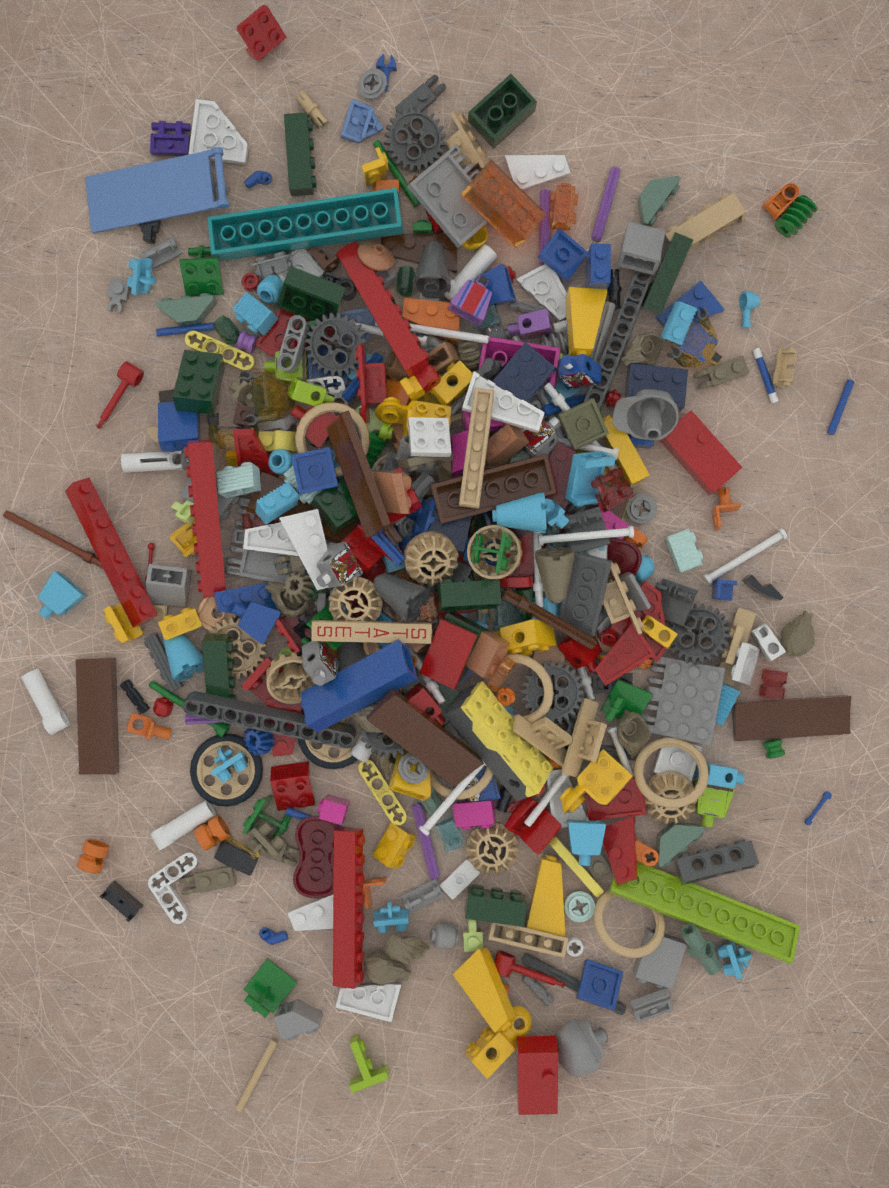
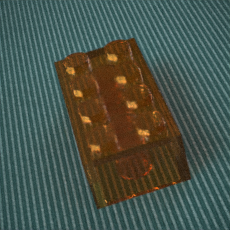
[460,159,546,248]

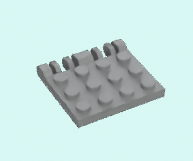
[407,144,506,248]
[225,498,292,583]
[641,656,726,745]

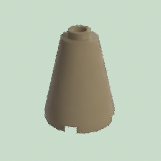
[535,547,575,603]

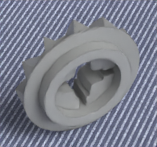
[358,68,388,101]
[626,493,657,524]
[398,753,429,784]

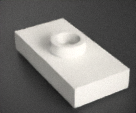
[439,858,480,900]

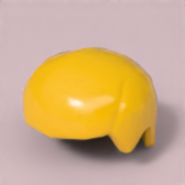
[462,225,488,250]

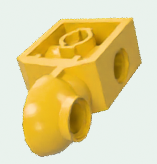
[418,360,473,406]
[375,397,451,436]
[492,619,556,656]
[559,749,634,815]
[464,1005,532,1079]

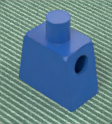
[475,264,516,307]
[231,601,281,645]

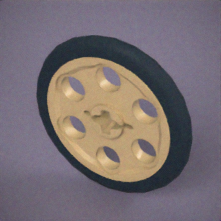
[298,713,363,769]
[190,733,263,807]

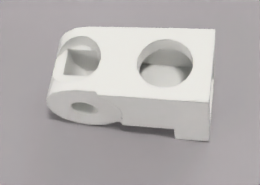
[751,623,786,662]

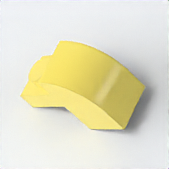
[259,430,298,453]

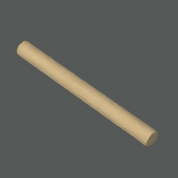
[235,1038,278,1112]

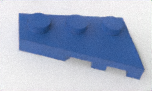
[656,281,725,328]
[412,498,436,539]
[214,582,276,614]

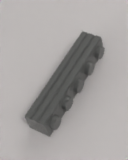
[144,633,184,692]

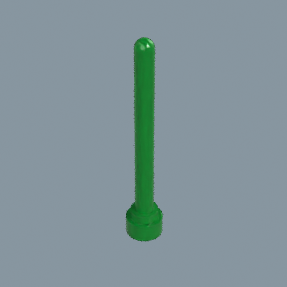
[149,681,231,738]

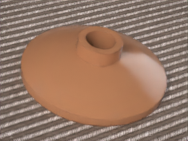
[357,241,395,271]

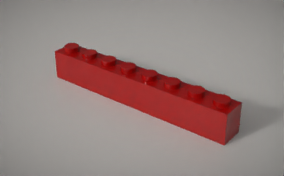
[336,241,430,378]
[184,439,226,598]
[65,477,158,628]
[333,827,365,989]

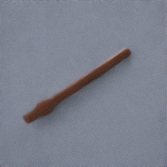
[3,510,103,569]

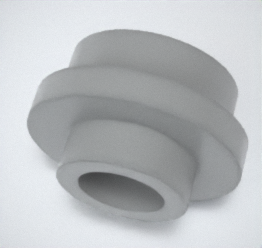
[398,518,415,537]

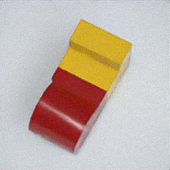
[400,365,441,400]

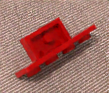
[355,344,388,424]

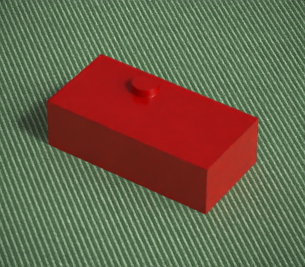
[660,410,743,495]
[517,1035,558,1115]

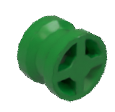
[762,739,785,759]

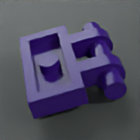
[150,121,191,156]

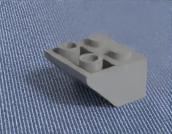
[146,564,192,608]
[274,999,323,1040]

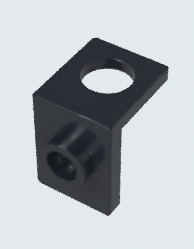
[293,610,318,642]

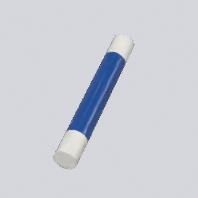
[752,348,779,404]

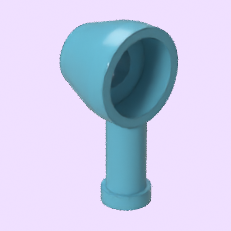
[739,291,760,328]

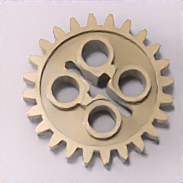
[210,616,267,679]

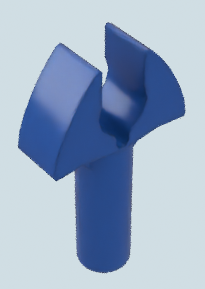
[376,54,397,92]

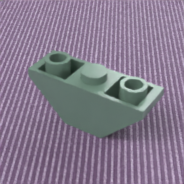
[637,176,681,226]
[156,293,217,326]
[656,822,705,867]

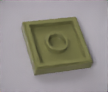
[558,398,609,450]

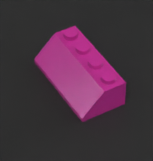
[479,337,561,389]

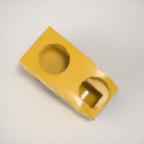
[641,615,678,649]

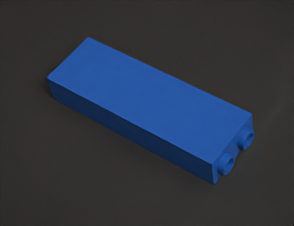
[300,640,418,732]

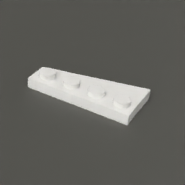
[462,371,545,433]
[279,509,329,590]

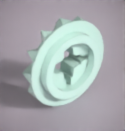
[564,891,595,922]

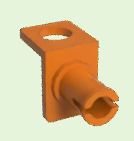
[712,487,741,531]
[126,713,172,741]
[363,877,387,910]

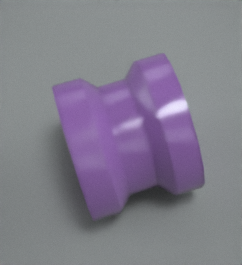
[236,330,258,354]

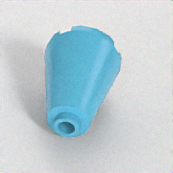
[492,492,546,533]
[162,634,204,682]

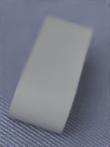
[277,315,310,374]

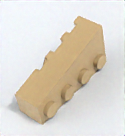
[665,192,746,251]

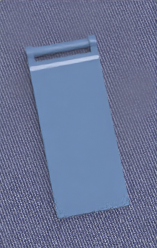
[85,147,230,233]

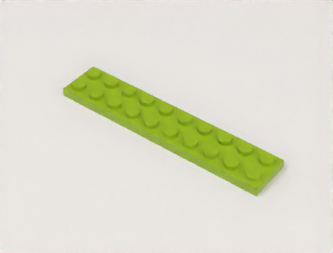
[609,861,800,964]

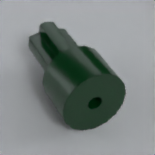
[515,587,534,620]

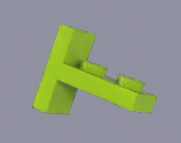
[349,1035,389,1093]

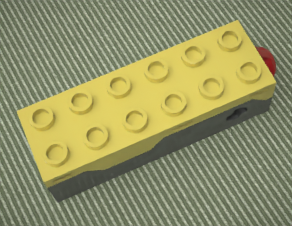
[445,681,553,801]

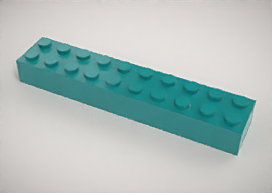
[207,188,404,261]

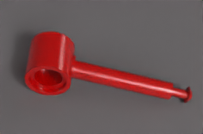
[96,361,144,429]
[494,950,565,989]

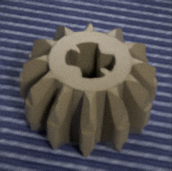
[457,339,481,369]
[281,571,315,604]

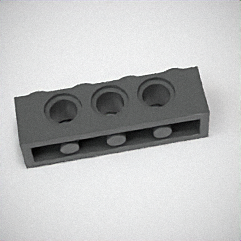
[675,839,759,886]

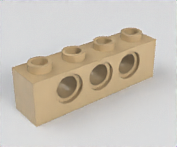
[486,922,568,958]

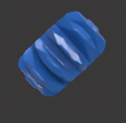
[243,728,276,755]

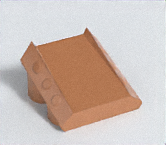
[371,471,411,514]

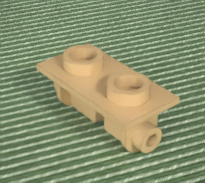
[773,346,798,388]

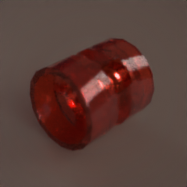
[759,669,788,699]

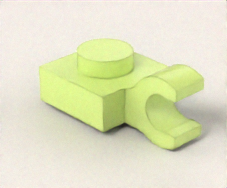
[171,500,195,525]
[463,919,483,952]

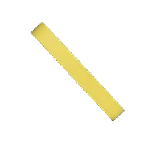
[185,331,256,372]
[358,759,407,825]
[549,835,605,898]

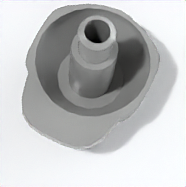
[613,389,679,441]
[555,1019,608,1077]

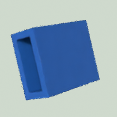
[585,244,611,289]
[158,402,201,453]

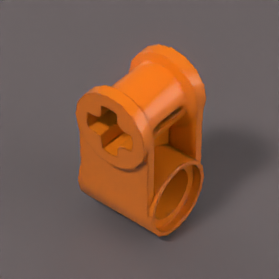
[761,183,799,221]
[635,839,659,866]

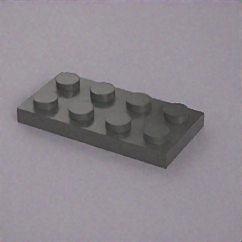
[559,551,612,637]

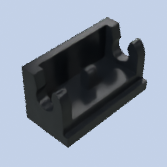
[100,881,144,922]

